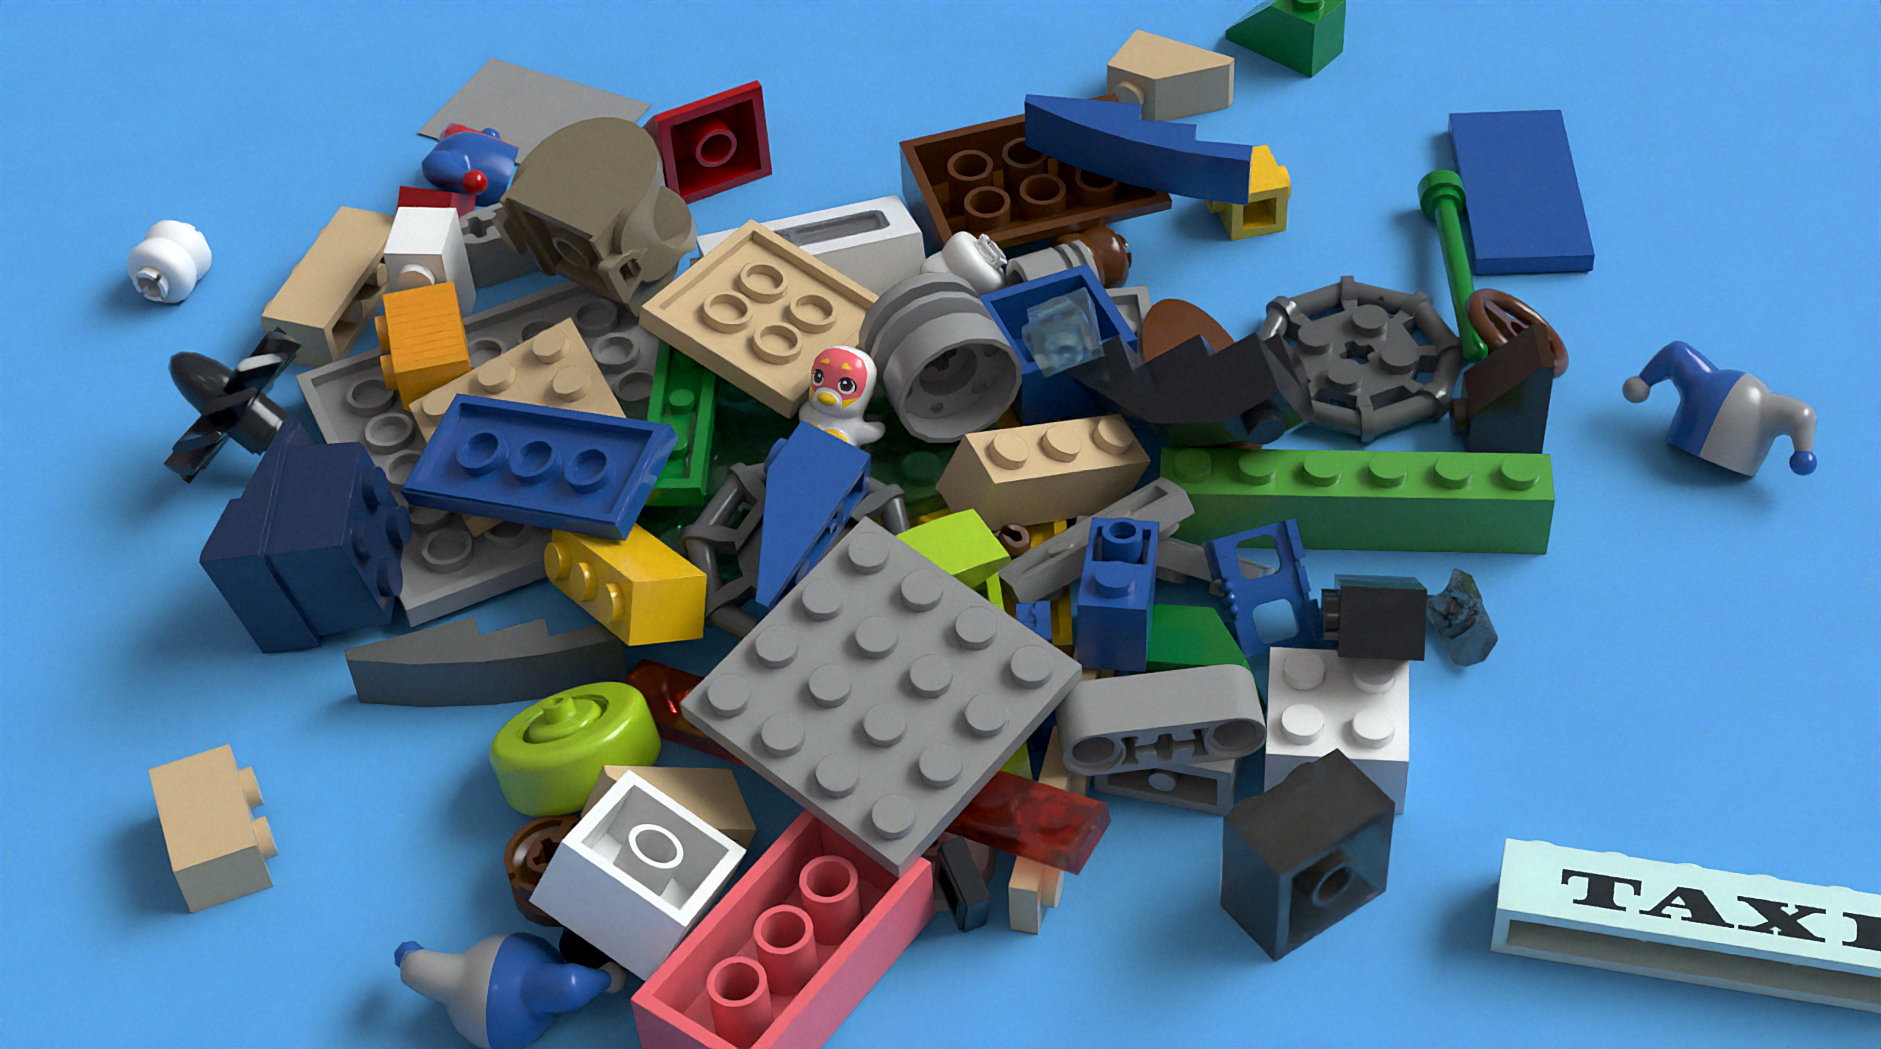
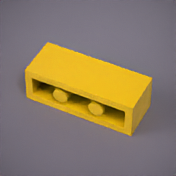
[544,523,707,646]

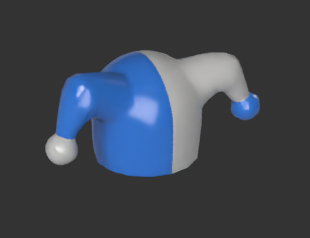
[1622,341,1817,477]
[394,932,628,1049]

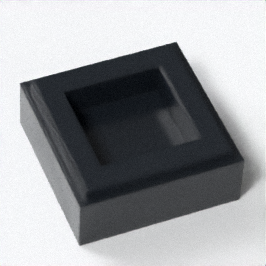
[934,835,991,933]

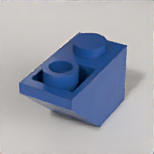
[1077,517,1159,672]

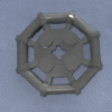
[1257,275,1470,443]
[680,462,911,640]

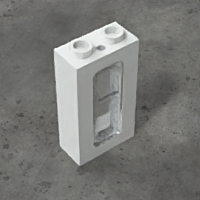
[689,195,926,297]

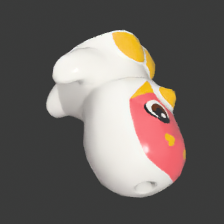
[798,345,886,449]

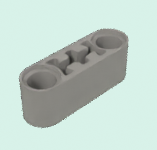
[1054,664,1267,776]

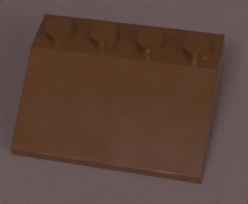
[899,93,1172,251]

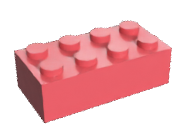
[630,809,936,1049]

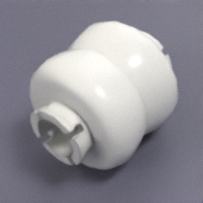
[127,220,212,303]
[920,231,1008,296]

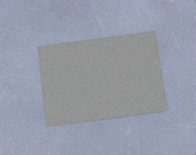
[417,58,652,164]

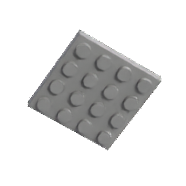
[680,516,1082,879]

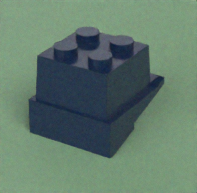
[199,416,412,654]

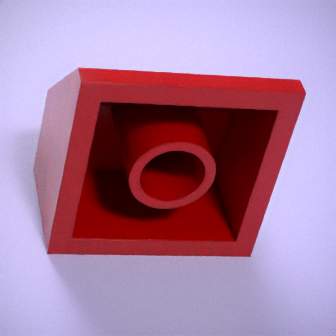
[642,80,773,204]

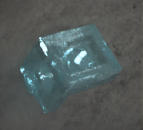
[1021,287,1104,377]

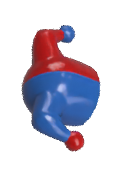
[421,123,519,207]

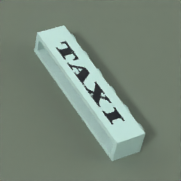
[1490,838,1881,1014]

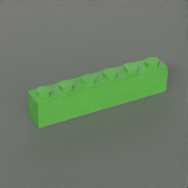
[1160,447,1555,554]

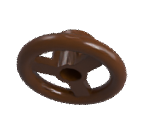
[1466,288,1569,379]

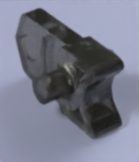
[1426,568,1498,667]

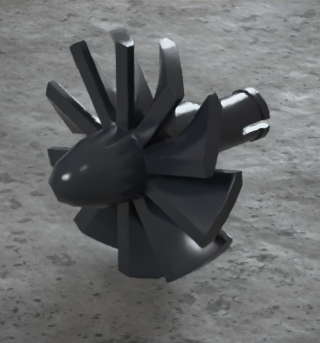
[163,326,302,484]

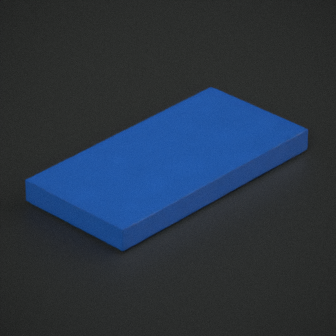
[1448,109,1595,275]
[400,393,678,541]

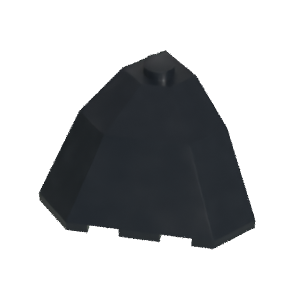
[1064,332,1315,448]

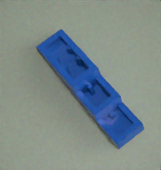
[1024,94,1253,205]

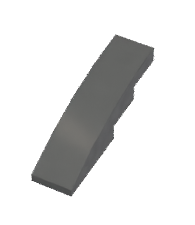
[344,616,630,707]

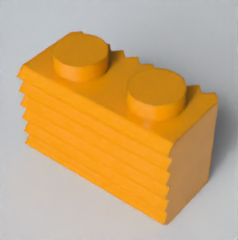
[375,281,472,412]

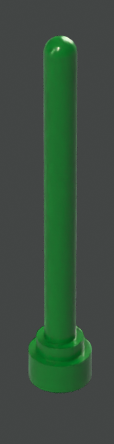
[1417,169,1488,364]

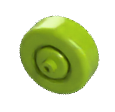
[489,682,661,817]

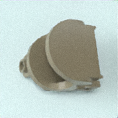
[492,117,697,317]

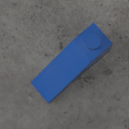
[756,420,871,626]

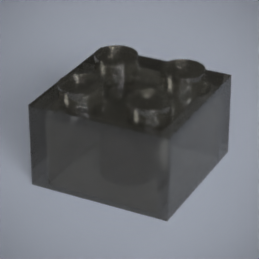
[1220,748,1396,962]

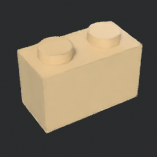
[148,744,278,914]

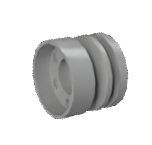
[859,272,1022,443]

